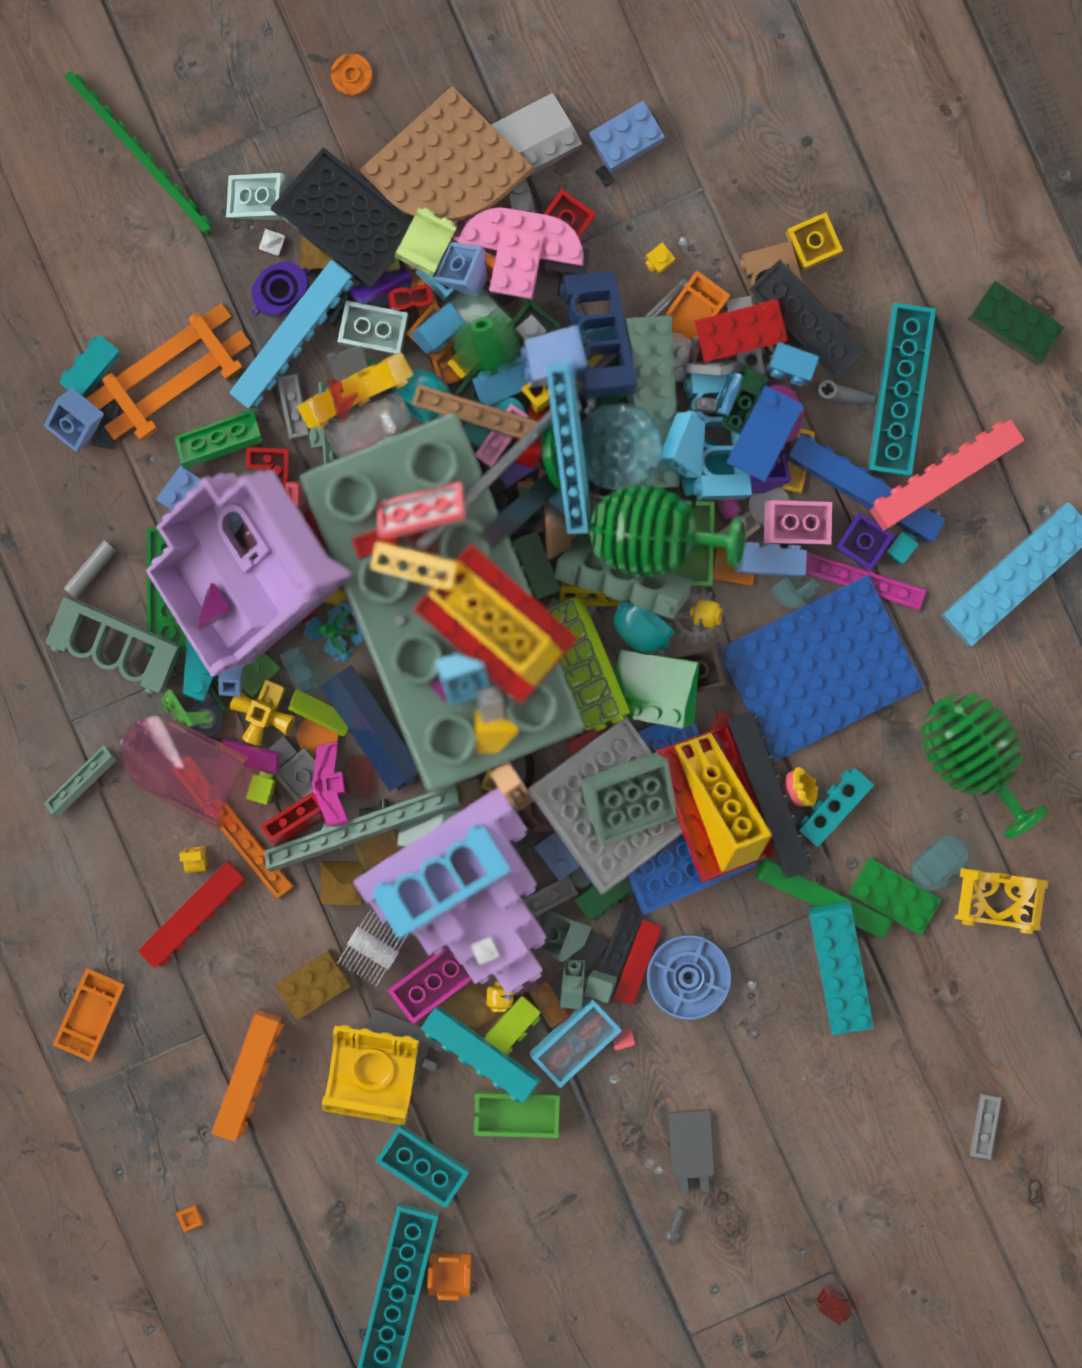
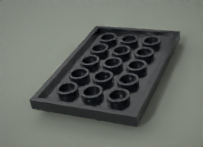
[270,147,413,289]

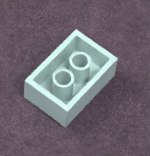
[337,301,409,356]

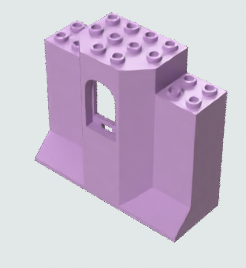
[146,471,354,677]

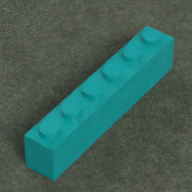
[421,1006,541,1103]

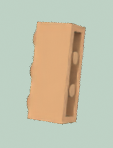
[490,762,534,812]

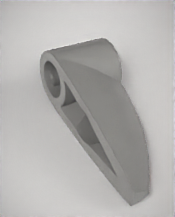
[816,380,876,404]

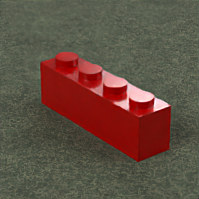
[514,387,552,469]

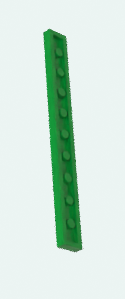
[64,71,212,236]

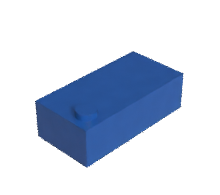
[726,386,804,482]

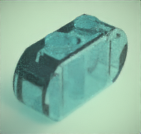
[909,835,968,891]

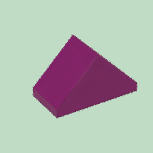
[197,583,231,629]

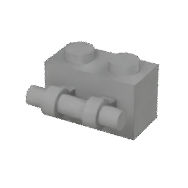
[672,333,701,382]

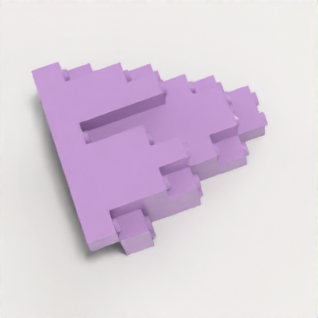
[353,787,547,994]

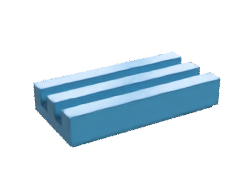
[714,373,744,415]

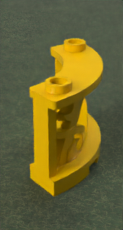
[955,868,1048,934]

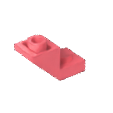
[286,481,307,506]

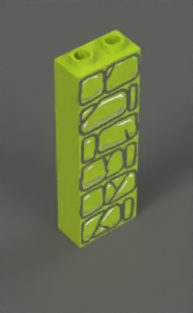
[547,597,630,732]

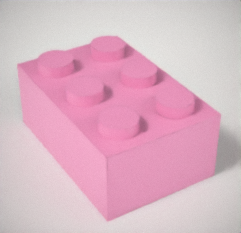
[764,500,832,545]

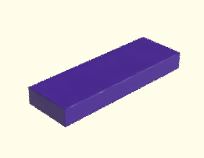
[350,266,412,304]

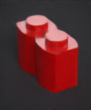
[387,285,433,311]

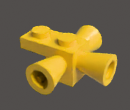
[230,679,296,746]

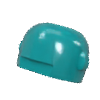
[391,369,453,424]
[613,600,675,653]

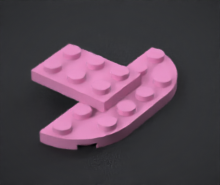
[458,208,584,299]

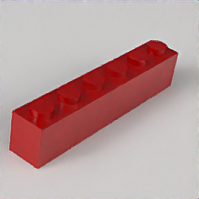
[138,860,246,969]

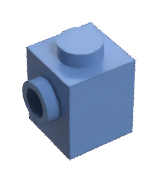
[218,666,244,697]

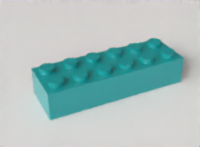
[809,901,874,1035]

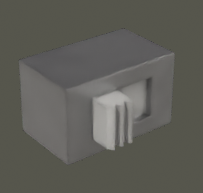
[694,397,717,414]

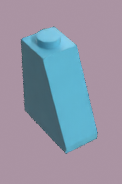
[659,411,705,478]

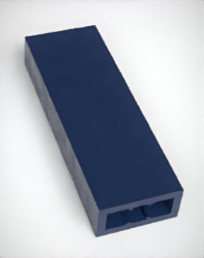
[321,665,419,792]

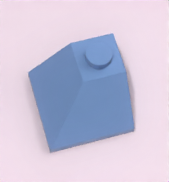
[434,242,487,296]

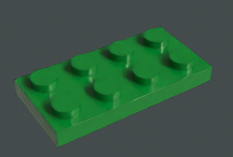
[174,409,263,469]
[848,857,942,936]

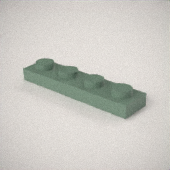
[44,745,116,818]

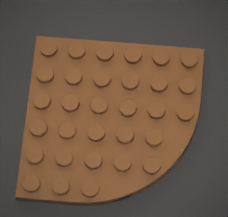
[359,86,534,222]

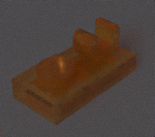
[529,980,569,1028]

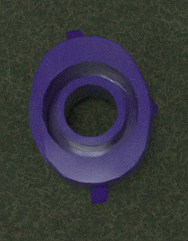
[251,262,311,318]

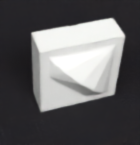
[259,229,286,257]
[471,936,499,965]

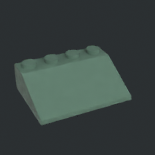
[580,753,677,845]

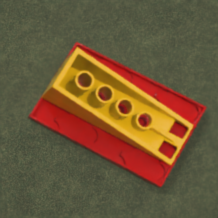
[413,544,579,705]
[655,725,775,883]

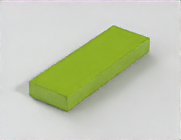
[288,689,348,737]

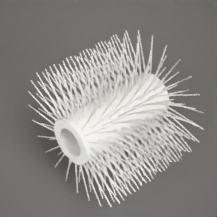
[337,910,408,987]

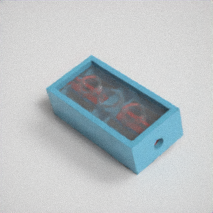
[530,997,622,1088]

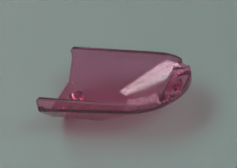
[121,716,248,831]

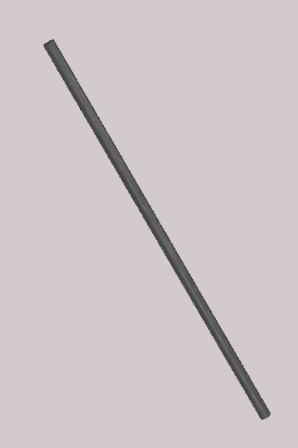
[416,279,688,551]

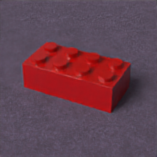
[694,299,788,362]

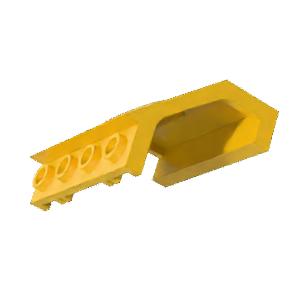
[322,1025,419,1126]

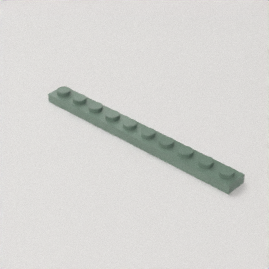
[264,784,462,872]

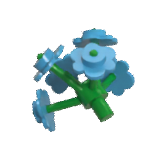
[304,602,364,662]

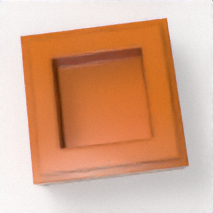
[176,1204,204,1232]

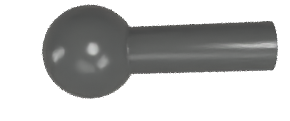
[664,1206,686,1245]

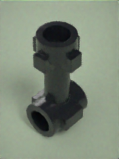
[494,490,519,511]

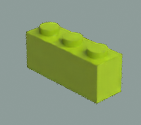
[483,994,541,1055]

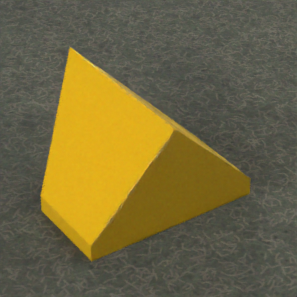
[476,710,519,754]

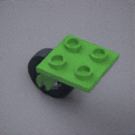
[161,689,224,739]

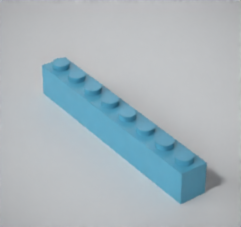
[229,260,354,409]
[547,360,592,534]

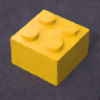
[785,212,843,271]

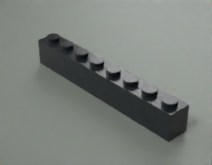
[726,711,812,879]

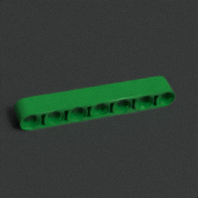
[754,859,893,939]

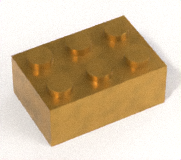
[274,949,352,1020]

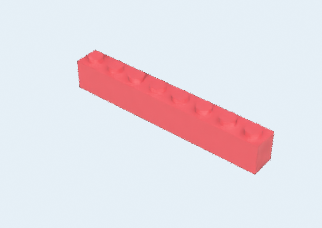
[870,419,1024,531]

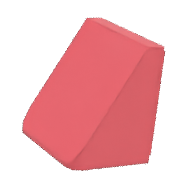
[612,1027,635,1051]

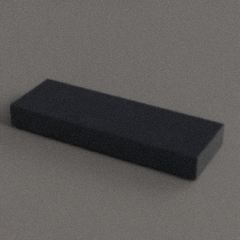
[92,383,121,449]

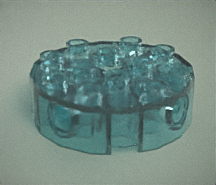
[581,403,663,490]

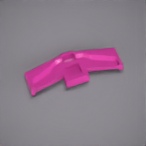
[312,742,349,827]

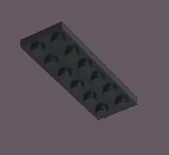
[749,259,867,381]

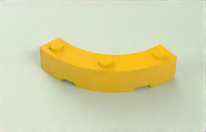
[297,352,414,429]

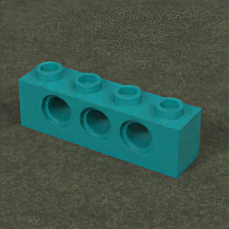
[797,768,874,847]

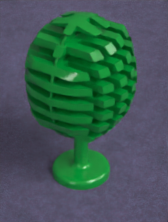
[590,485,747,577]
[920,692,1049,840]

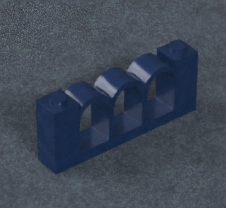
[560,271,638,399]

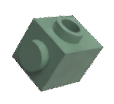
[583,970,617,1003]

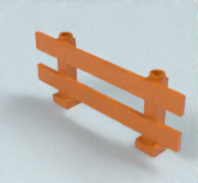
[86,303,251,442]

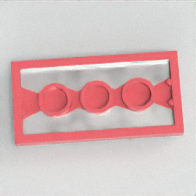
[377,482,465,540]

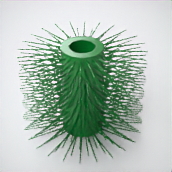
[450,306,521,382]

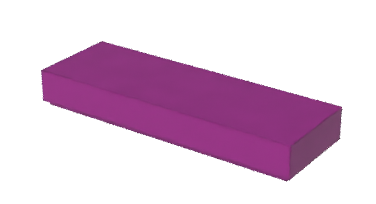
[221,738,280,775]

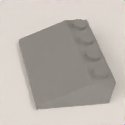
[491,93,582,178]

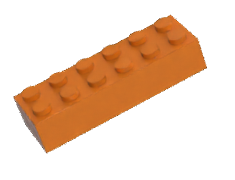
[211,1009,284,1142]

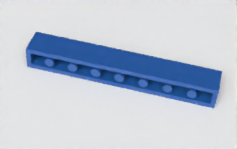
[786,434,945,544]

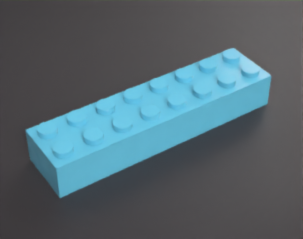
[940,502,1082,647]

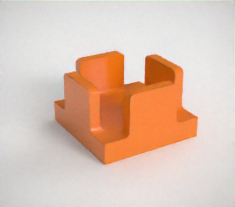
[427,1252,471,1300]

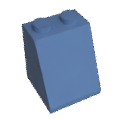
[520,325,586,387]

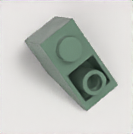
[560,959,585,1009]

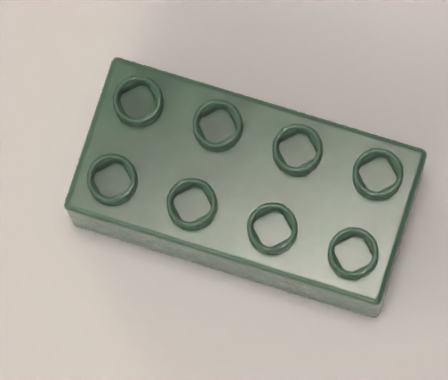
[300,413,584,792]

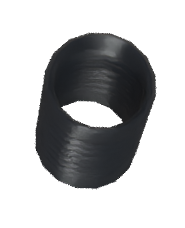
[595,165,615,188]

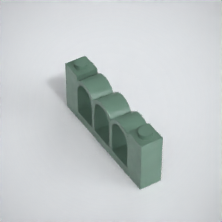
[554,541,692,619]
[45,596,183,695]

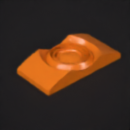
[664,270,731,341]
[53,968,125,1062]

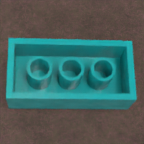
[375,1125,470,1208]

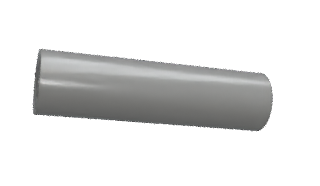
[64,540,117,599]

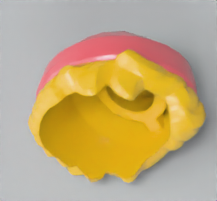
[782,767,819,807]

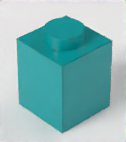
[884,531,918,565]

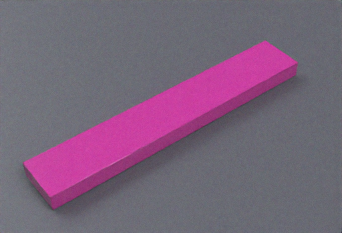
[806,552,927,610]

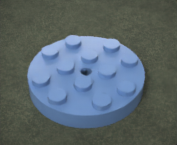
[646,934,731,1020]

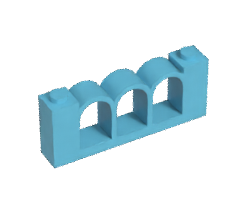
[683,371,752,501]
[372,824,511,939]

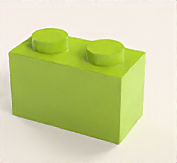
[246,771,277,805]

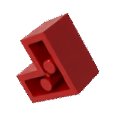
[246,447,291,491]

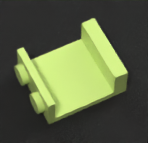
[394,208,456,276]

